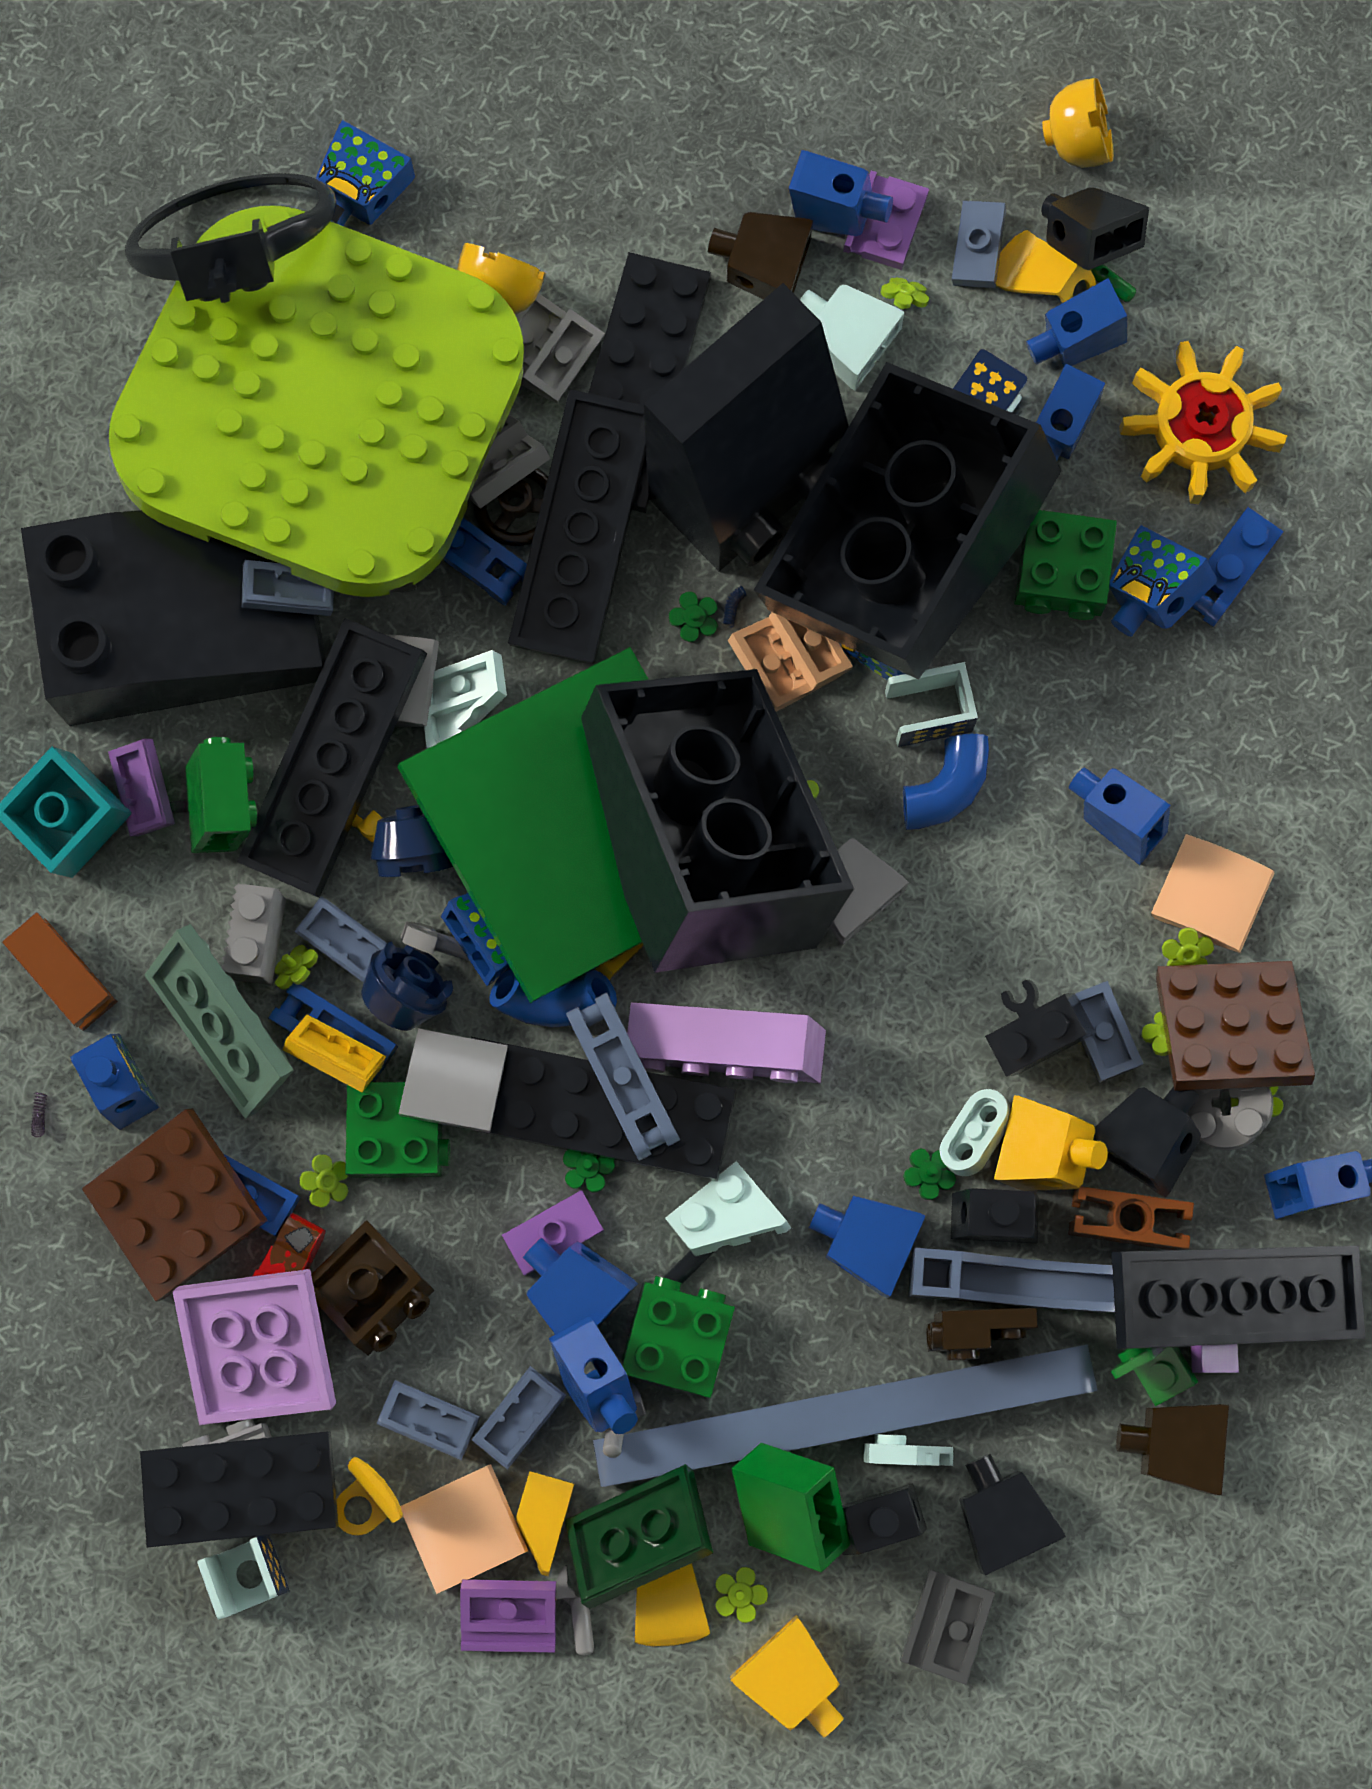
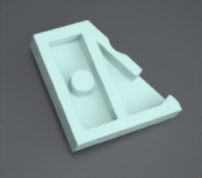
[424,650,507,748]
[665,1161,791,1256]
[864,1434,953,1466]

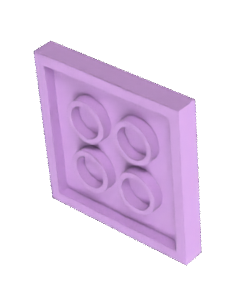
[172,1269,336,1425]

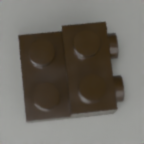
[311,1220,435,1356]
[926,1308,1038,1361]

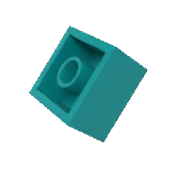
[0,746,132,878]

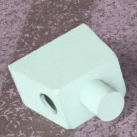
[800,285,905,391]

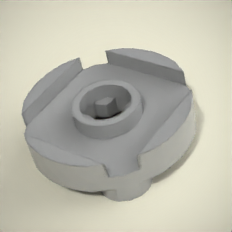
[1187,1087,1273,1150]

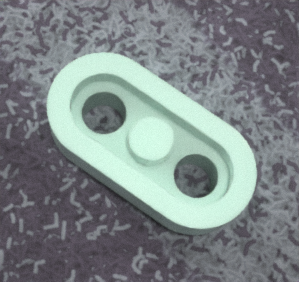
[940,1089,1011,1176]

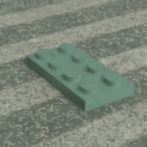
[144,924,294,1119]

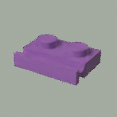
[843,170,929,270]
[460,1579,556,1653]

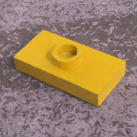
[282,1014,386,1093]

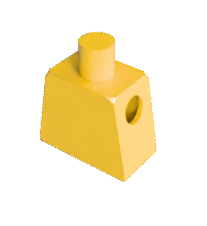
[994,1095,1108,1191]
[730,1615,844,1738]

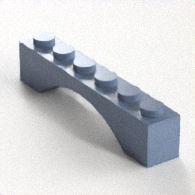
[908,1248,1115,1314]

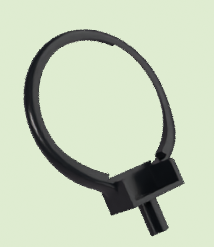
[125,173,337,303]

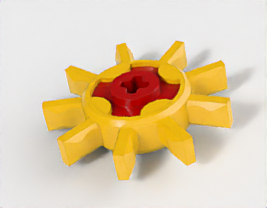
[1119,341,1287,504]

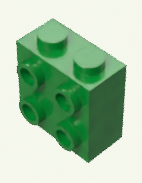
[1014,510,1117,620]
[185,737,257,853]
[345,1082,450,1178]
[621,1276,735,1398]
[731,1443,850,1573]

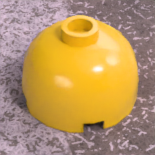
[1042,78,1114,168]
[457,243,546,314]

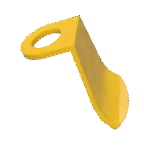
[996,230,1096,303]
[336,1457,403,1535]
[635,1563,710,1646]

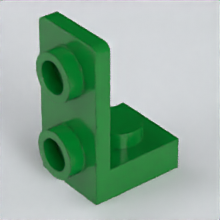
[1111,1347,1198,1406]

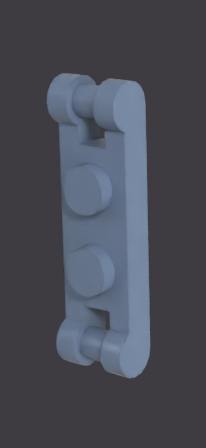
[566,992,680,1161]

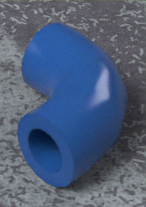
[903,734,989,830]
[489,969,617,1028]

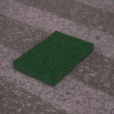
[565,1464,713,1609]

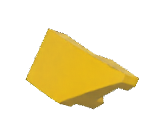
[516,1471,574,1577]

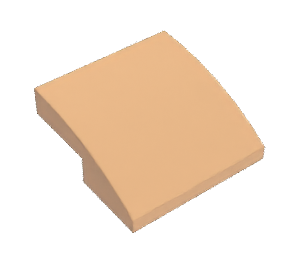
[728,612,853,712]
[1151,834,1275,953]
[400,1464,529,1594]

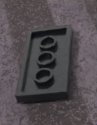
[140,1431,339,1548]

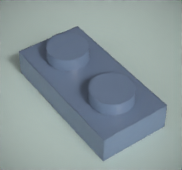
[1075,981,1143,1083]

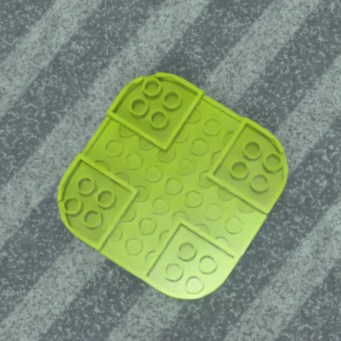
[109,206,524,597]

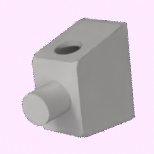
[830,838,909,946]

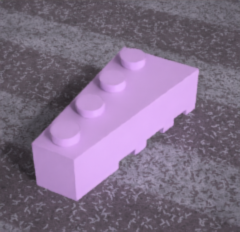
[627,1002,826,1083]

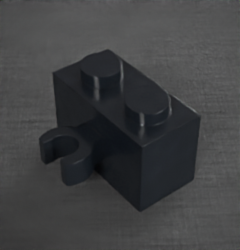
[985,980,1096,1077]

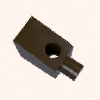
[707,212,813,300]
[1116,1404,1229,1496]

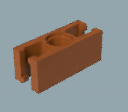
[2,912,118,1031]
[1068,1186,1194,1250]

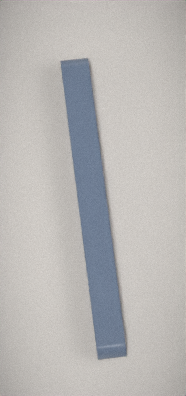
[593,1344,1098,1487]

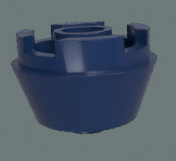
[371,805,453,877]
[361,941,453,1031]

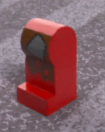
[253,1213,326,1276]

